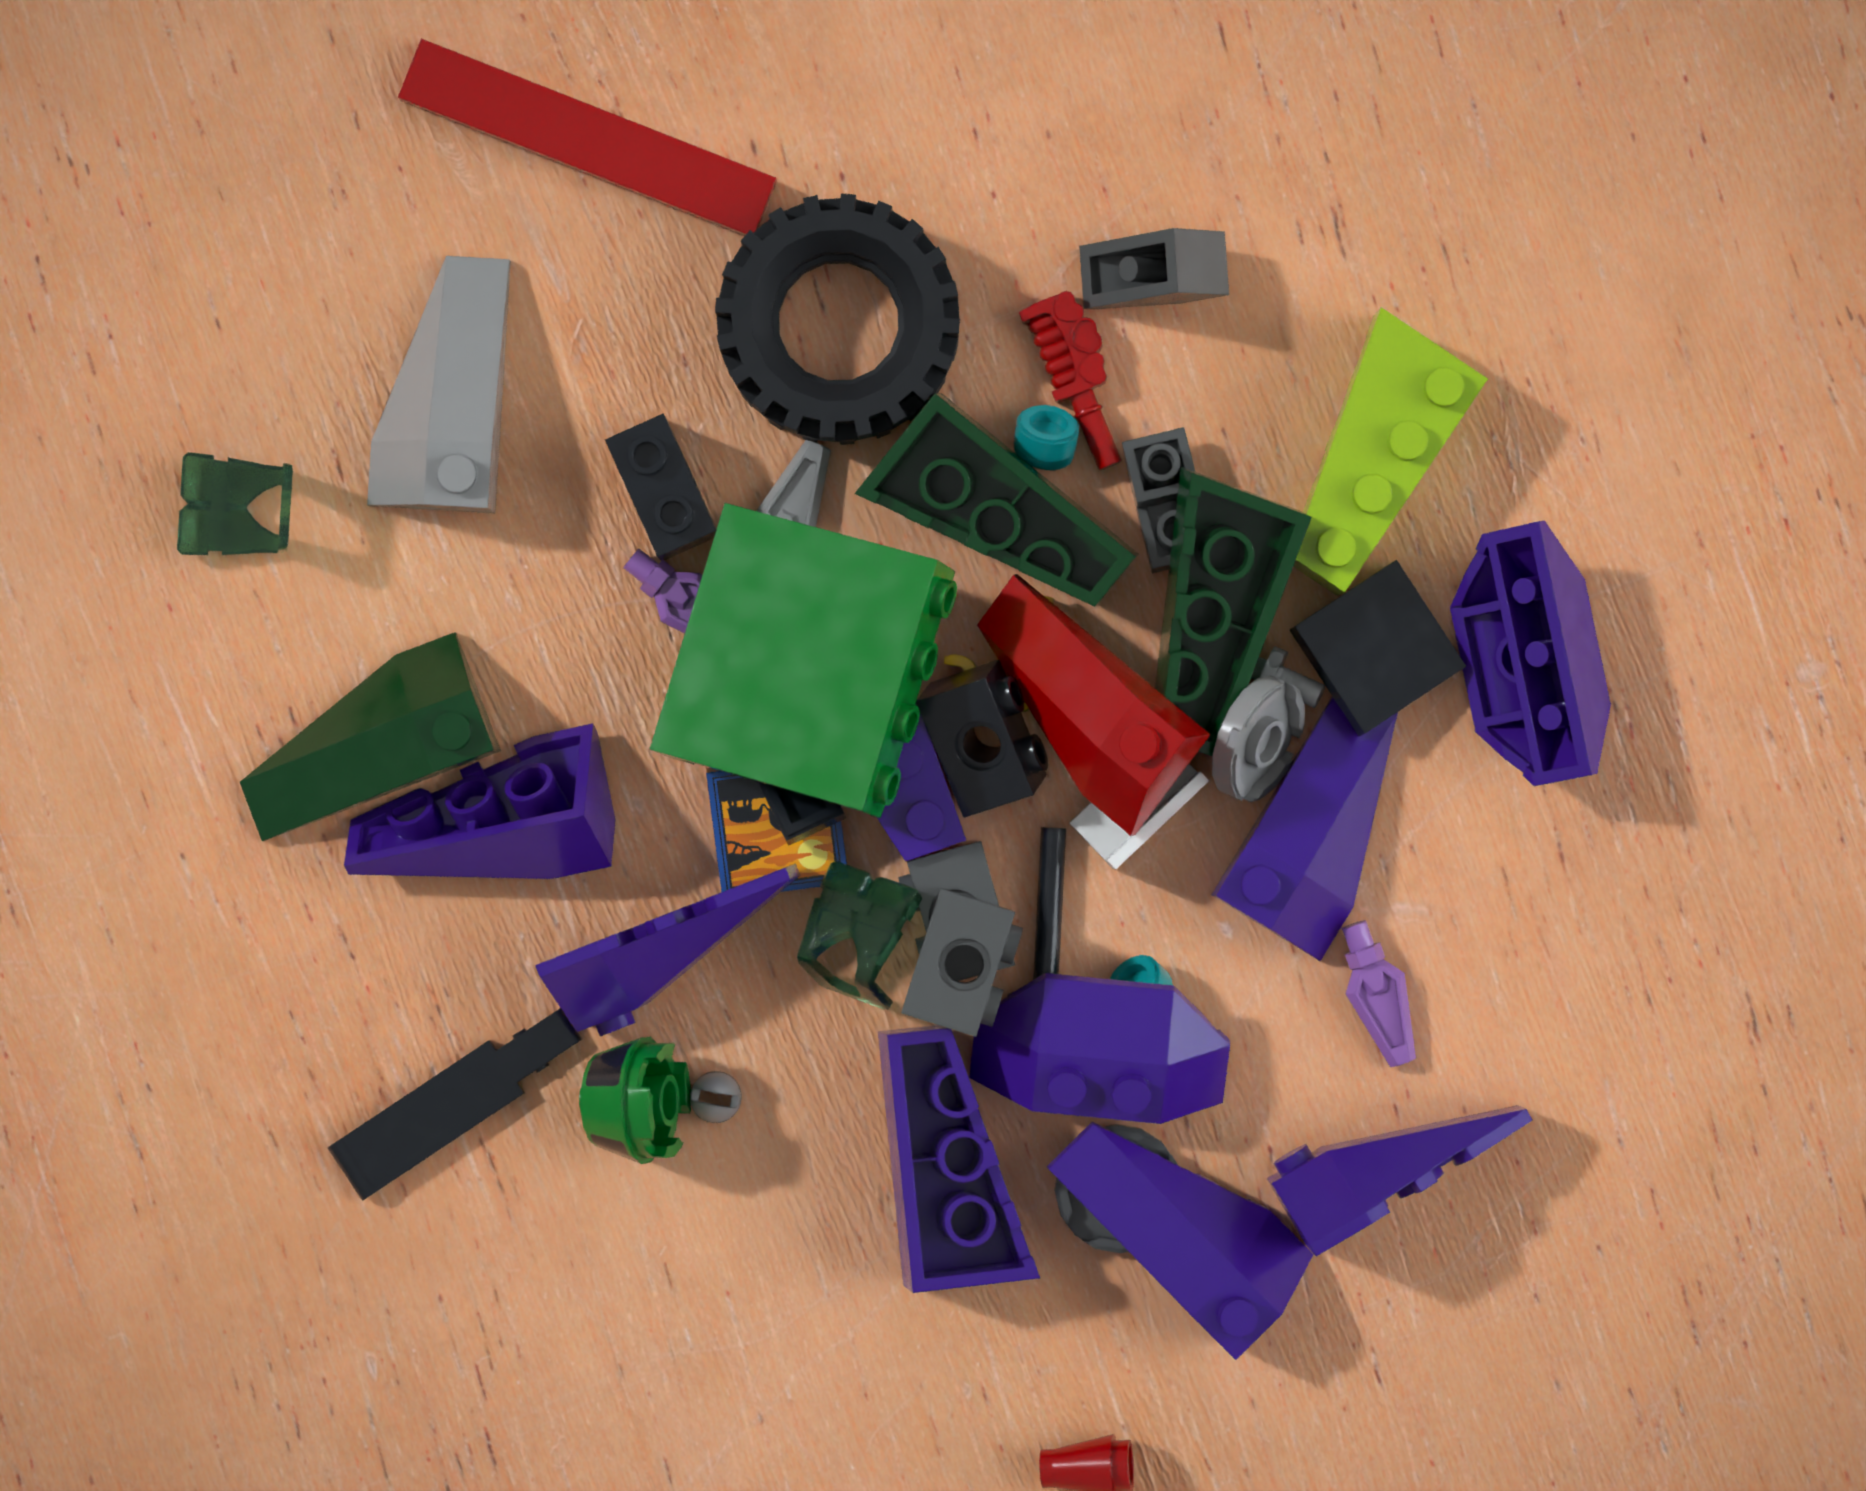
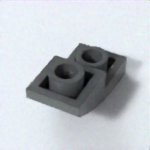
[1122,427,1195,574]

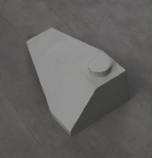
[367,256,511,514]

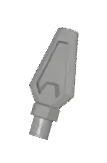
[757,440,831,527]

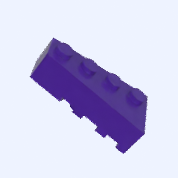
[878,1025,1040,1293]

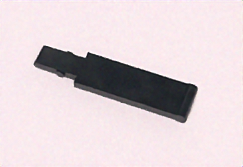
[328,1008,582,1201]

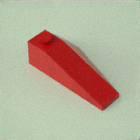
[977,574,1210,836]

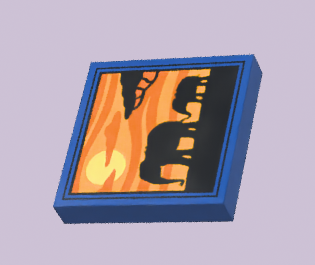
[706,771,849,892]

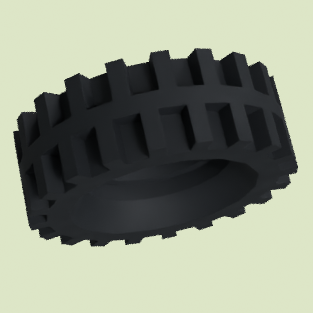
[715,193,960,445]

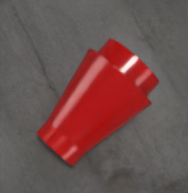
[1039,1434,1134,1491]

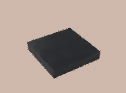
[1289,560,1466,736]

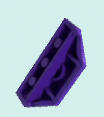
[1450,520,1611,786]
[969,973,1230,1124]

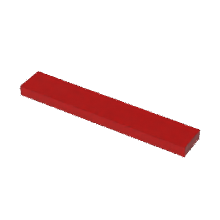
[398,38,777,236]

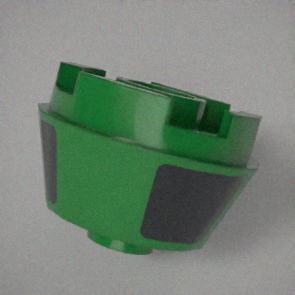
[579,1036,691,1164]

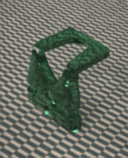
[177,452,293,556]
[797,861,922,1010]

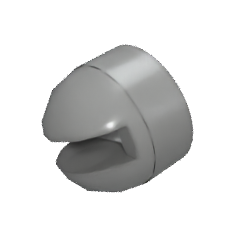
[690,1071,742,1123]

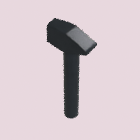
[1007,827,1066,996]

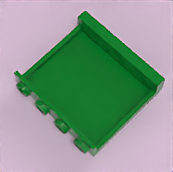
[650,503,957,819]

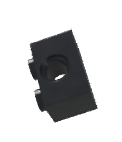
[605,413,717,561]
[916,659,1048,818]

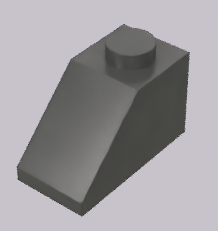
[1079,228,1229,309]

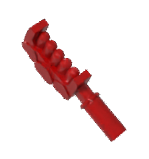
[1019,291,1122,471]

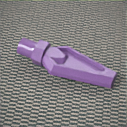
[623,548,702,634]
[1342,920,1416,1067]

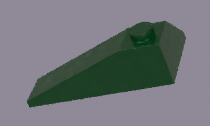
[240,632,501,841]

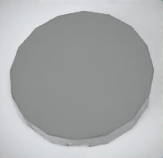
[1212,675,1305,802]

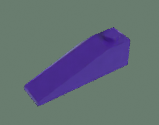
[1211,696,1398,961]
[1267,1105,1532,1256]
[1046,1122,1313,1360]

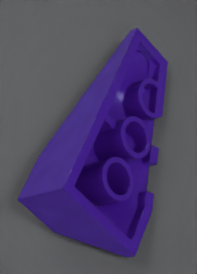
[344,723,616,879]
[535,864,800,1036]

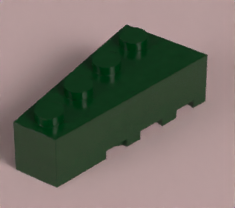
[854,393,1139,607]
[1155,467,1312,757]

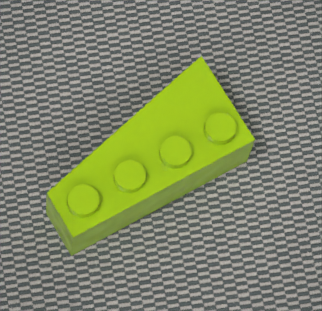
[1293,307,1488,596]

